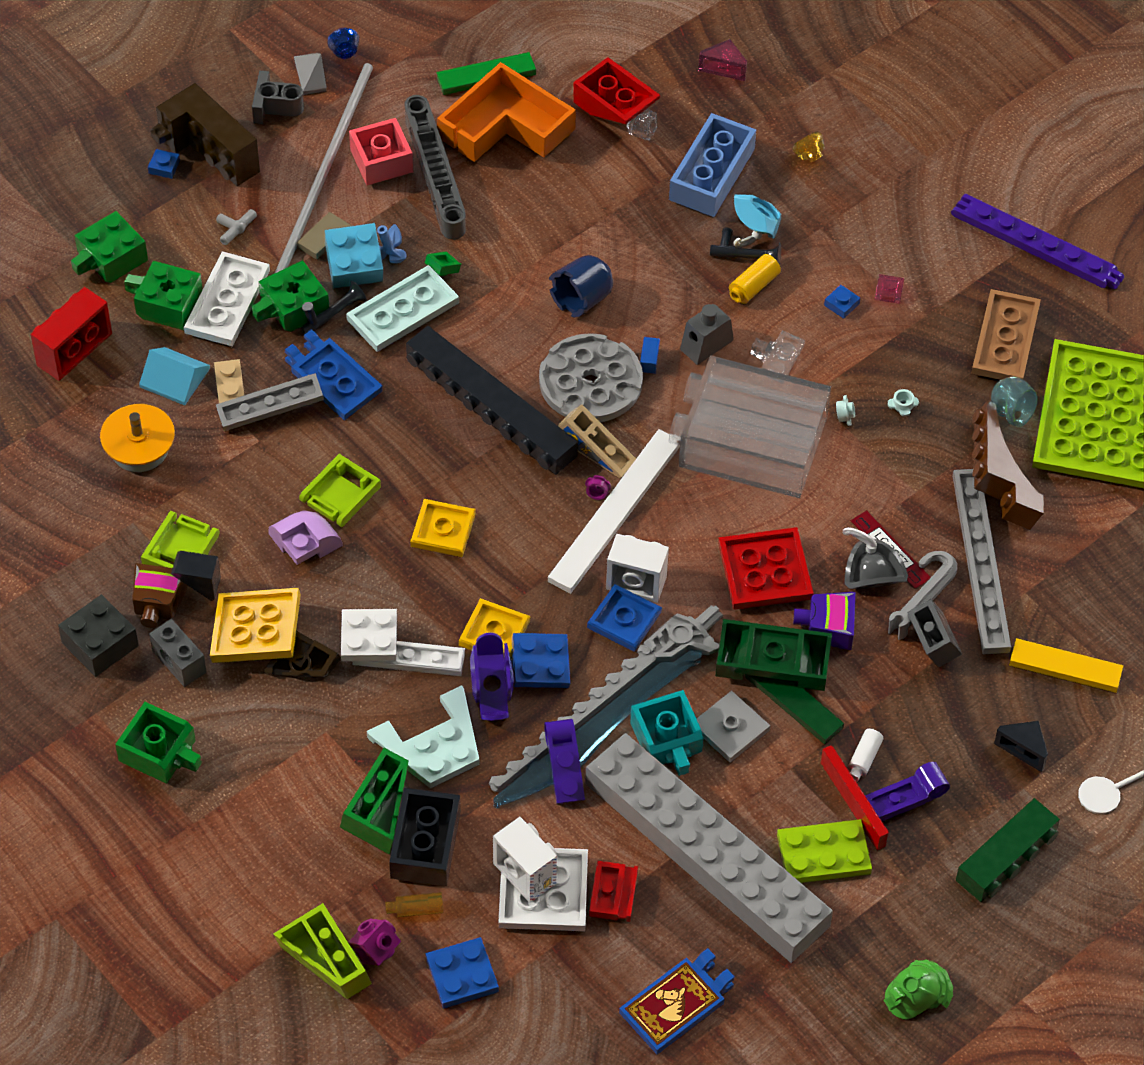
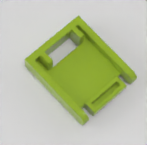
[299,454,381,527]
[141,511,219,568]

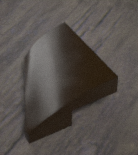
[264,630,341,678]

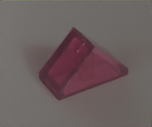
[698,39,747,81]

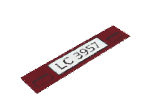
[850,510,931,589]

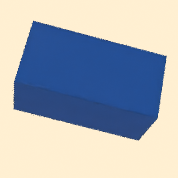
[640,337,660,374]

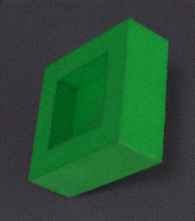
[425,251,461,276]

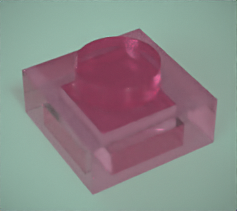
[875,274,904,304]

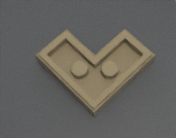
[297,212,352,260]

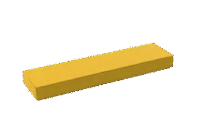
[1009,638,1123,693]

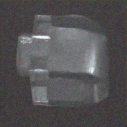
[626,108,657,141]

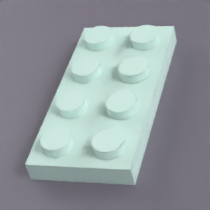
[346,265,459,352]

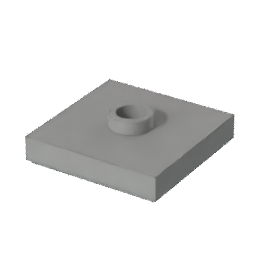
[697,691,770,763]

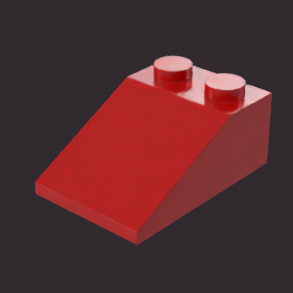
[573,57,660,124]

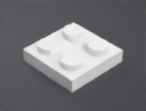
[341,609,397,661]

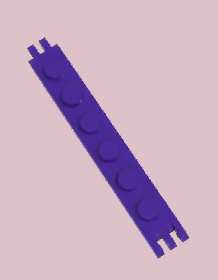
[951,194,1124,289]

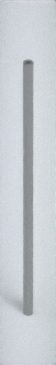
[275,63,373,273]

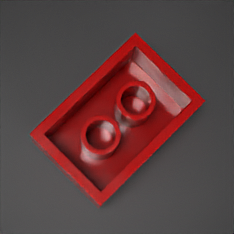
[30,286,112,381]

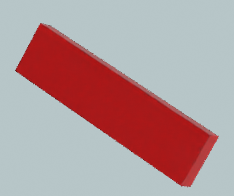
[821,745,889,850]

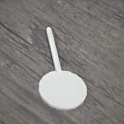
[1078,770,1144,814]

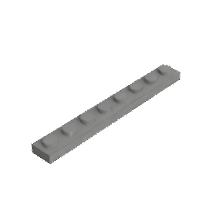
[953,469,1011,654]

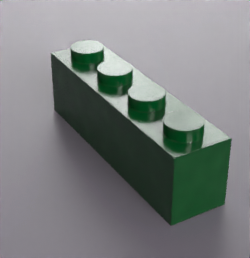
[955,798,1060,902]

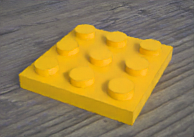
[210,588,301,663]

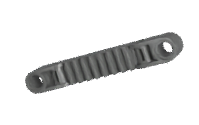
[404,95,466,240]

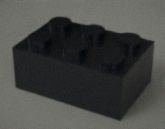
[389,788,461,886]

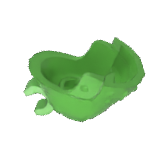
[883,959,953,1019]

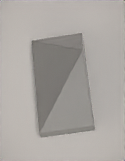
[294,53,327,95]

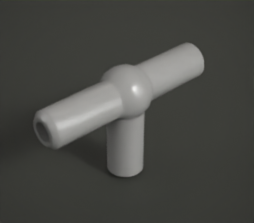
[216,209,257,245]

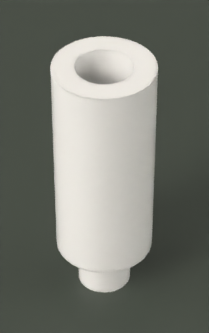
[848,729,883,782]

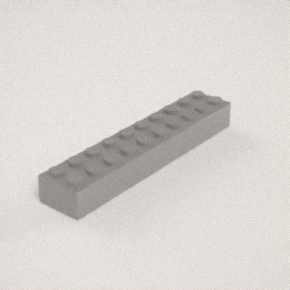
[585,733,833,963]

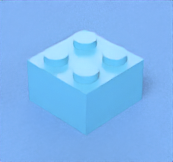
[325,223,383,289]

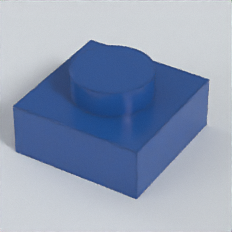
[148,149,180,179]
[824,285,860,319]

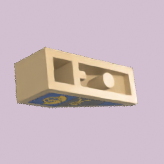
[558,404,636,478]

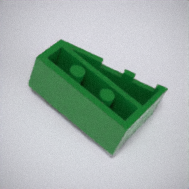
[340,747,409,854]

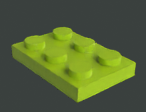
[777,819,872,883]

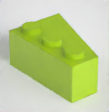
[273,903,372,999]

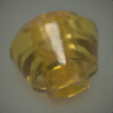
[793,131,825,163]

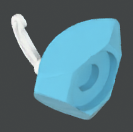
[734,195,781,248]

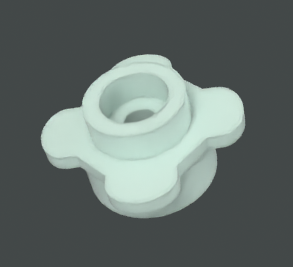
[888,389,919,416]
[836,395,855,426]

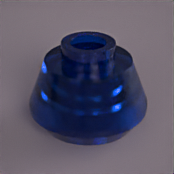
[327,27,360,59]

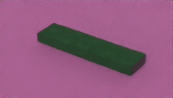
[744,674,844,745]

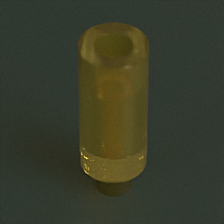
[385,892,443,918]

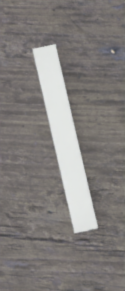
[548,429,681,594]

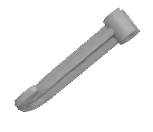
[888,551,957,640]

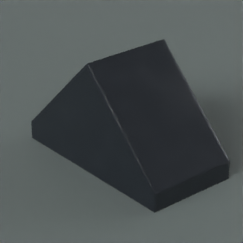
[171,551,221,601]
[994,721,1048,772]

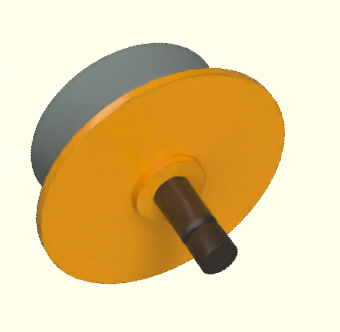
[100,404,175,472]

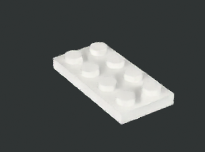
[184,251,270,347]

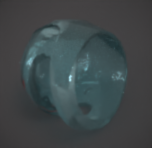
[991,376,1038,427]

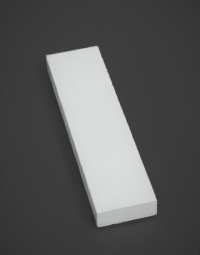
[352,641,465,676]

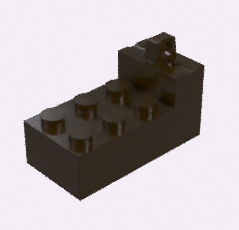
[150,83,260,186]

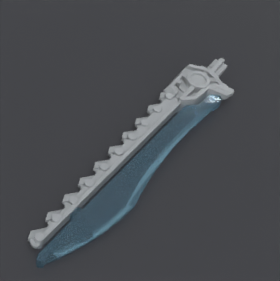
[489,605,723,808]

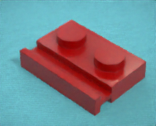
[589,861,638,922]

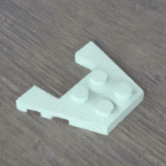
[367,685,479,788]

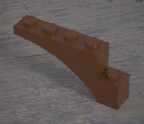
[972,400,1044,530]

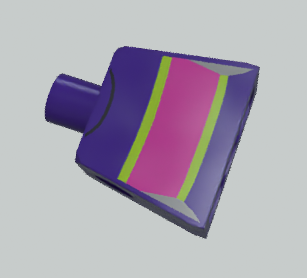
[793,592,856,650]

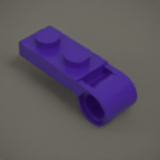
[544,719,585,804]
[865,762,950,821]

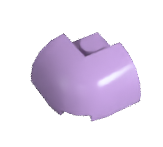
[269,511,343,565]

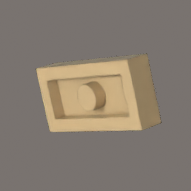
[214,359,244,403]

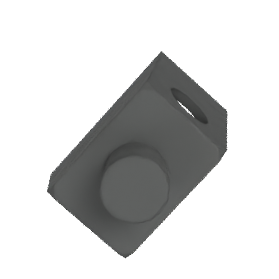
[680,304,734,365]

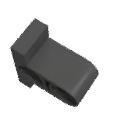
[252,70,304,124]

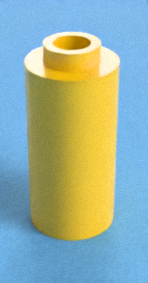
[729,254,781,304]

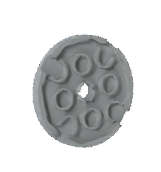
[539,334,643,422]

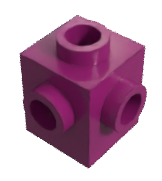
[348,919,401,966]

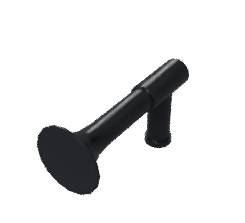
[710,227,781,265]
[301,281,367,334]

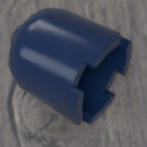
[549,255,613,317]

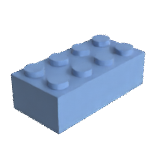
[669,113,756,217]

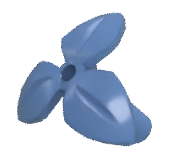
[377,224,407,263]

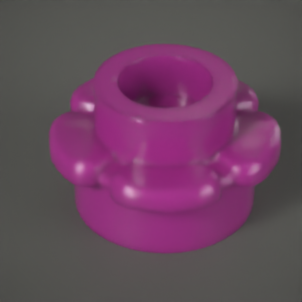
[585,475,611,500]

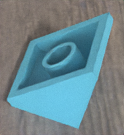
[139,347,210,405]

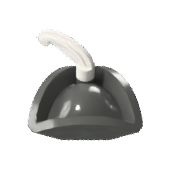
[843,528,908,589]

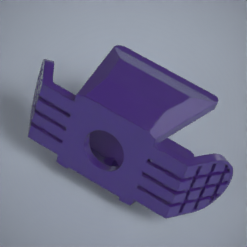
[470,633,514,720]

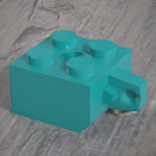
[630,690,703,776]

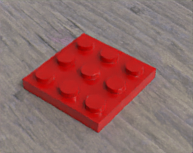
[718,527,814,610]

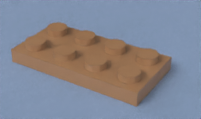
[971,289,1041,384]

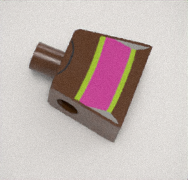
[132,563,188,628]

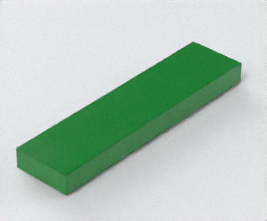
[437,52,536,95]

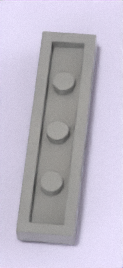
[216,373,324,431]

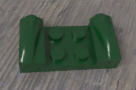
[715,619,832,691]

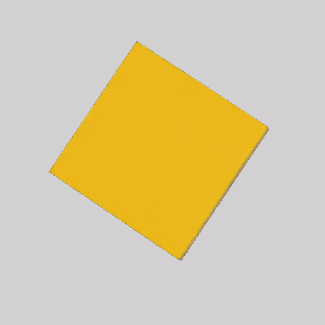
[410,499,476,557]
[459,598,530,659]

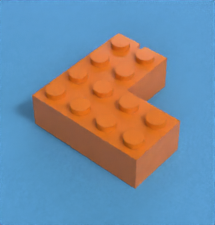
[437,62,576,162]

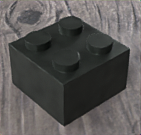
[58,594,139,677]

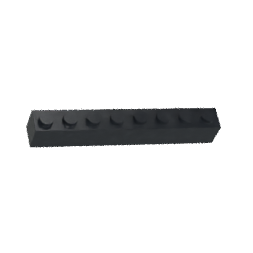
[406,326,578,475]

